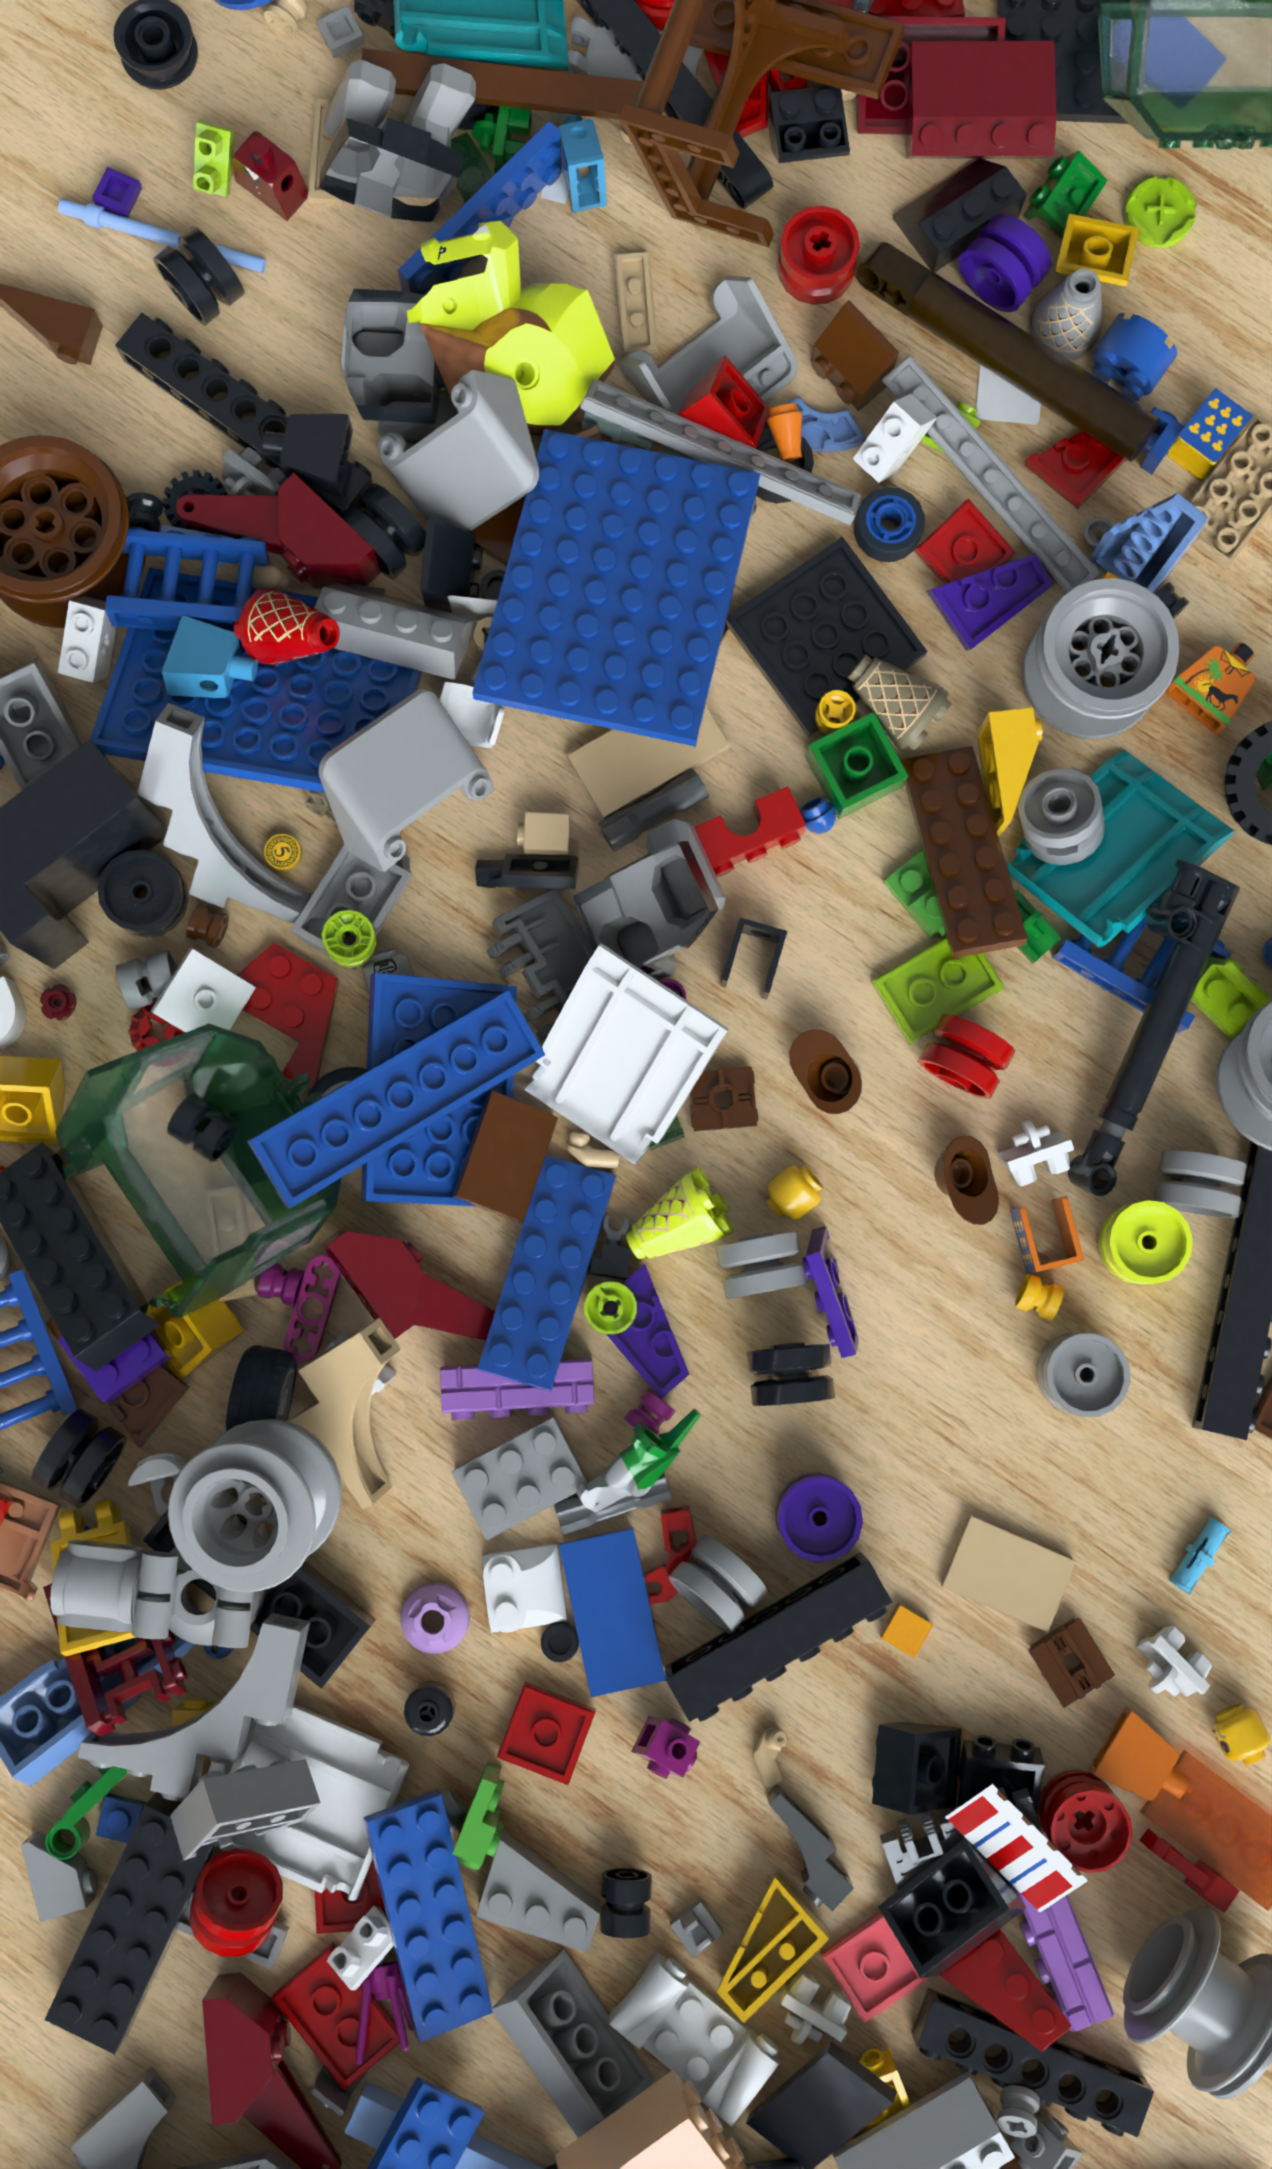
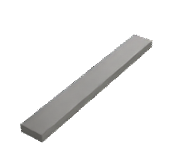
[882,354,1100,592]
[580,379,862,526]

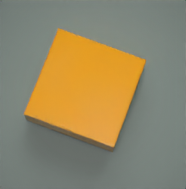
[880,1603,933,1658]

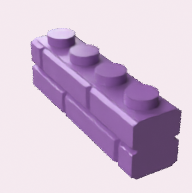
[440,1358,595,1420]
[1013,1886,1114,2032]

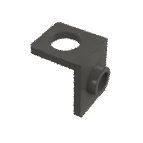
[311,2065,369,2116]

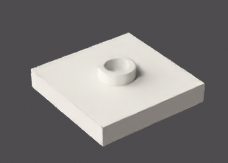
[150,948,256,1051]

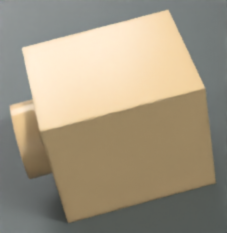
[517,812,571,855]

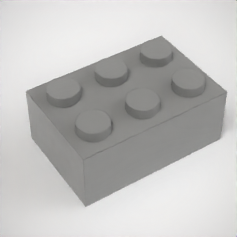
[452,1415,590,1540]

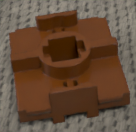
[690,1067,758,1132]
[1027,1617,1115,1708]

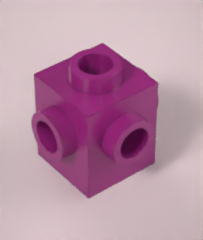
[631,1716,700,1779]

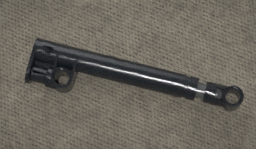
[1068,860,1240,1196]

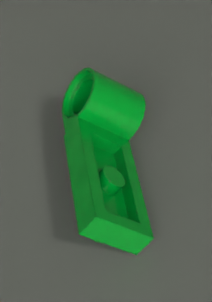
[45,1766,128,1860]

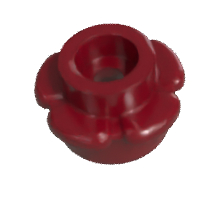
[40,984,77,1021]

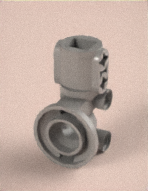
[50,1540,265,1648]

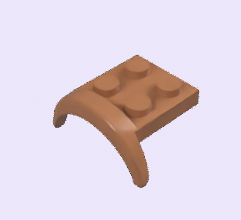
[0,1481,62,1601]

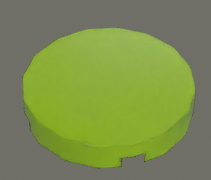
[1124,176,1196,249]

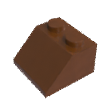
[811,300,899,412]

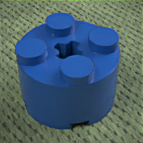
[1092,313,1178,401]

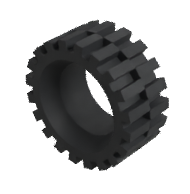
[1224,721,1272,845]

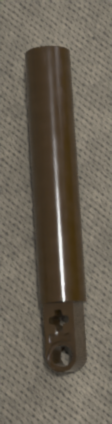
[855,242,1160,462]

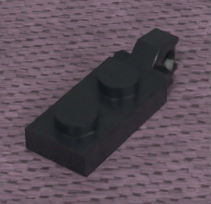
[475,854,579,890]

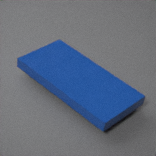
[559,1527,666,1697]

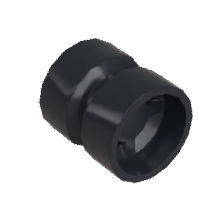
[167,1093,240,1162]
[600,1868,652,1938]

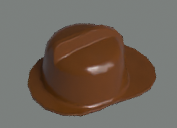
[789,1029,862,1114]
[934,1136,999,1225]

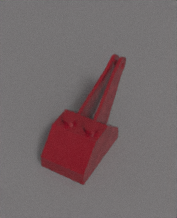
[176,473,381,588]
[320,1231,495,1340]
[202,1972,342,2169]

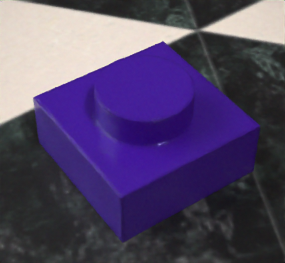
[92,167,142,218]

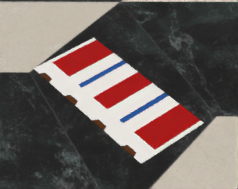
[945,1784,1088,1912]

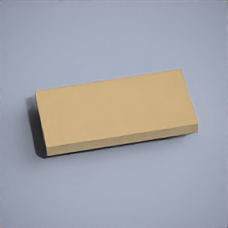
[1188,414,1272,569]
[567,706,730,819]

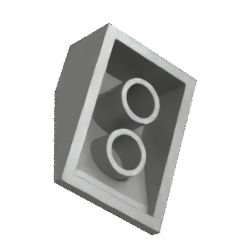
[0,657,82,790]

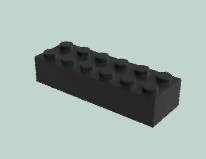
[0,1142,160,1372]
[142,1509,376,1689]
[664,1552,893,1722]
[44,1792,218,2055]

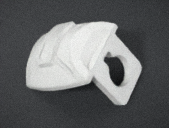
[440,682,505,748]
[128,1452,188,1515]

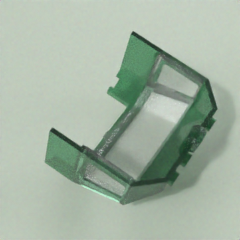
[1097,0,1272,150]
[55,1023,341,1318]

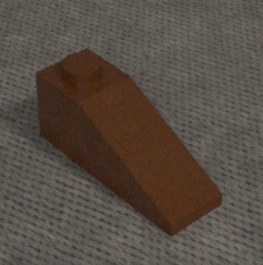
[0,284,103,365]

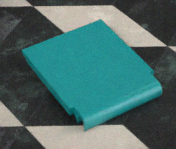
[393,0,569,69]
[1005,750,1235,947]

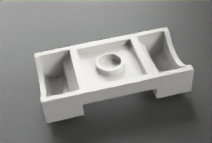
[609,1951,780,2127]

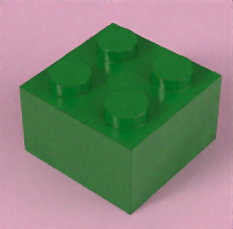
[805,712,908,820]

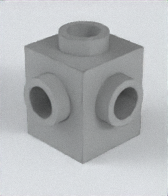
[1010,2114,1083,2169]

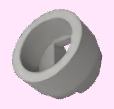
[1084,517,1113,548]

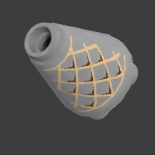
[1031,269,1103,360]

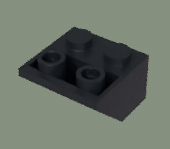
[768,86,850,163]

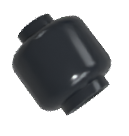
[404,1681,456,1736]

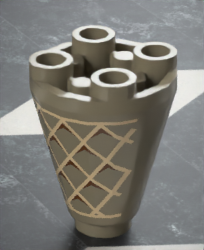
[847,654,952,750]

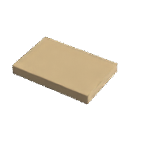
[941,1515,1076,1632]

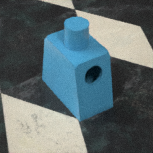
[558,115,607,212]
[162,616,258,698]

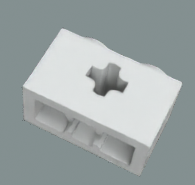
[853,394,937,483]
[58,596,117,683]

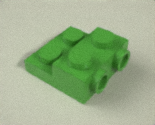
[883,850,945,938]
[452,1761,505,1870]

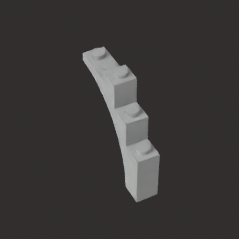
[137,703,311,923]
[77,1613,310,1801]

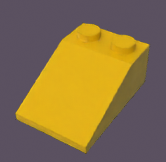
[977,707,1042,837]

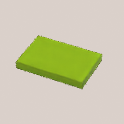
[871,937,1005,1045]

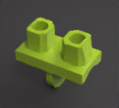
[193,119,235,197]

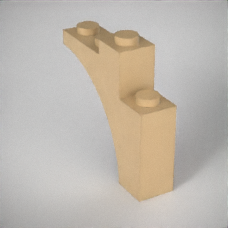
[290,1317,401,1510]

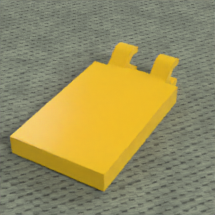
[50,1499,135,1657]

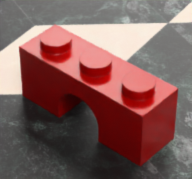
[694,786,807,877]

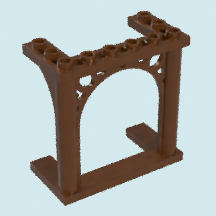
[619,0,849,248]

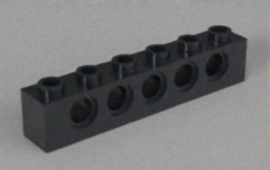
[912,1988,1154,2138]

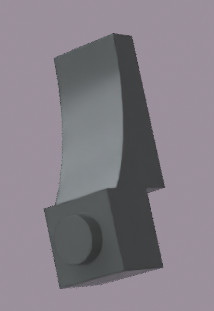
[767,1785,854,1912]

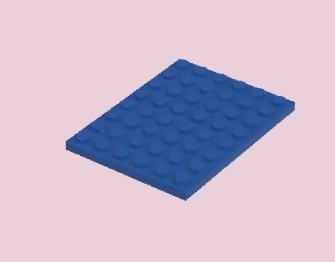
[472,429,761,747]
[90,568,422,793]

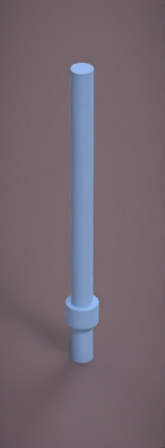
[58,198,266,273]

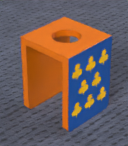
[1010,1196,1084,1273]

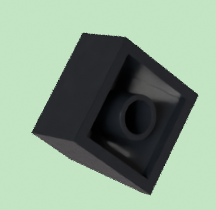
[420,517,483,613]
[872,1722,962,1815]

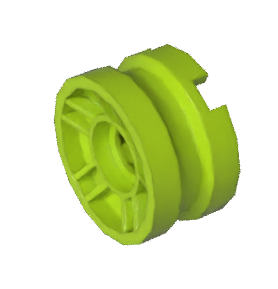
[322,910,377,968]
[584,1282,637,1334]

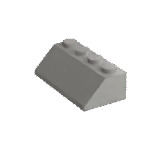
[314,583,477,680]
[491,1949,653,2138]
[832,2071,1015,2169]

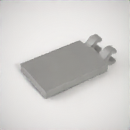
[564,17,702,81]

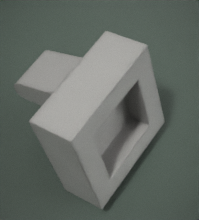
[670,1898,724,1958]

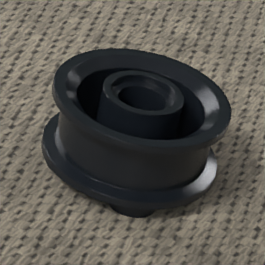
[113,0,198,90]

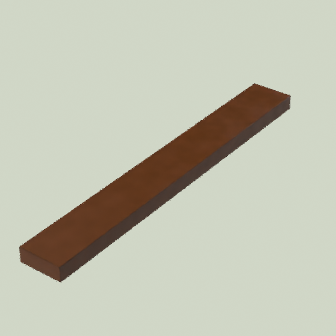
[362,48,644,120]

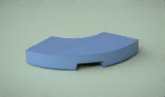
[768,396,866,453]

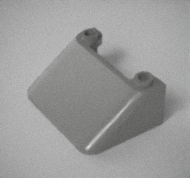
[617,275,797,414]
[377,370,539,532]
[318,689,494,872]

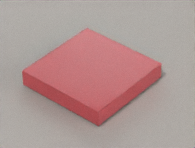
[820,1911,928,2023]

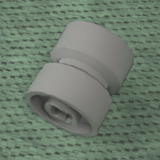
[116,950,177,1010]

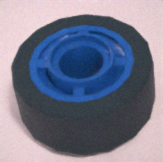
[854,487,925,562]

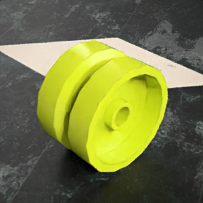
[1098,1200,1193,1285]

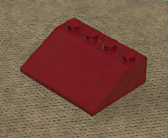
[857,16,1006,135]
[906,41,1057,159]

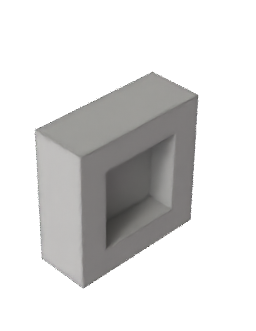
[316,6,365,58]

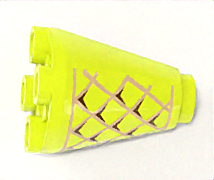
[626,1167,734,1260]

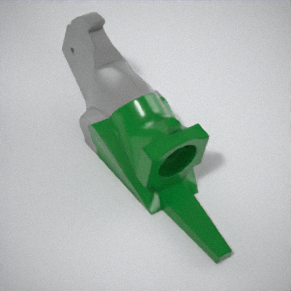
[577,1409,701,1513]

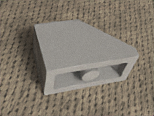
[21,1833,98,1922]

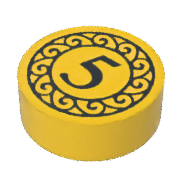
[264,834,302,872]

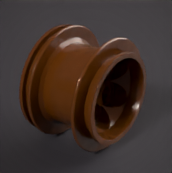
[0,435,146,628]

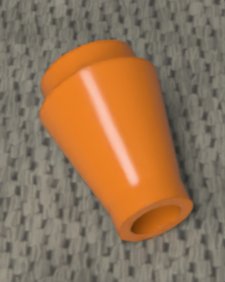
[767,403,802,461]

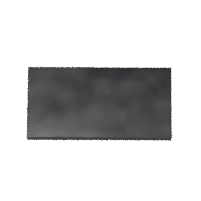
[746,2042,897,2169]

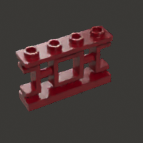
[43,1583,188,1737]

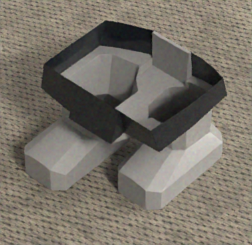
[319,60,476,222]
[341,289,458,443]
[573,819,726,981]

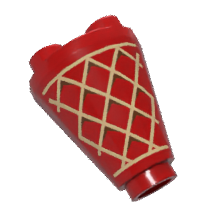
[234,588,340,665]

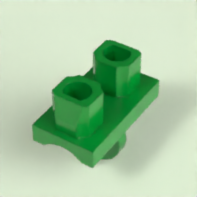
[472,106,532,174]
[1014,889,1061,964]

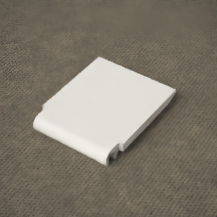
[525,943,729,1165]
[207,1703,409,1901]

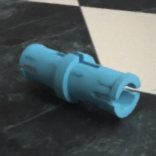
[1169,1517,1231,1594]

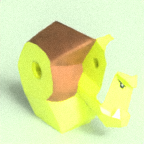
[407,221,615,435]

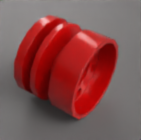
[1037,1770,1133,1873]

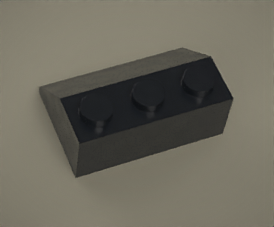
[893,158,1027,273]
[878,1838,1027,1978]

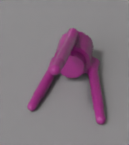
[356,1961,414,2065]

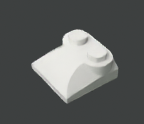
[482,1544,567,1633]

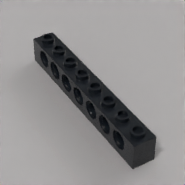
[115,312,373,516]

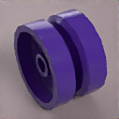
[958,214,1052,313]
[775,1472,863,1562]

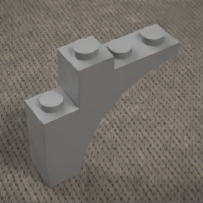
[70,2067,176,2169]

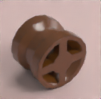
[186,904,229,948]

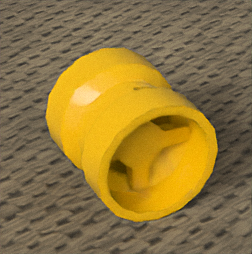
[815,690,856,734]
[1015,1273,1065,1322]

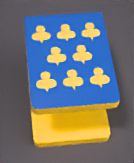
[1167,388,1253,481]

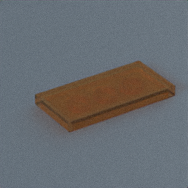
[1140,1750,1272,1911]

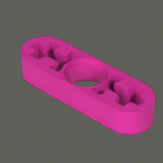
[284,1255,342,1362]

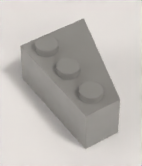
[170,1759,321,1860]
[476,1828,600,1953]

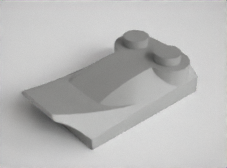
[290,844,412,970]

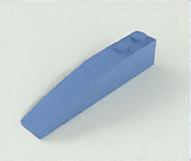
[1089,493,1208,593]
[0,1597,198,1786]

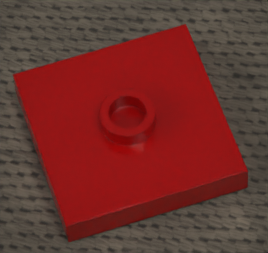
[914,498,1016,585]
[497,1682,596,1785]

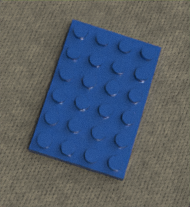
[361,973,517,1207]

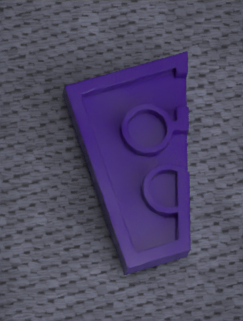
[926,554,1054,650]
[802,1226,859,1358]
[603,1264,690,1399]

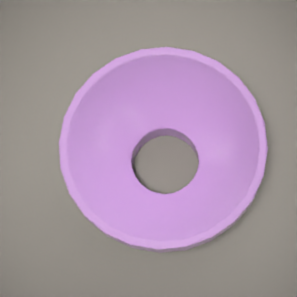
[400,1582,470,1654]

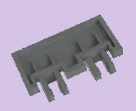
[487,889,594,1041]
[880,1787,1043,1890]

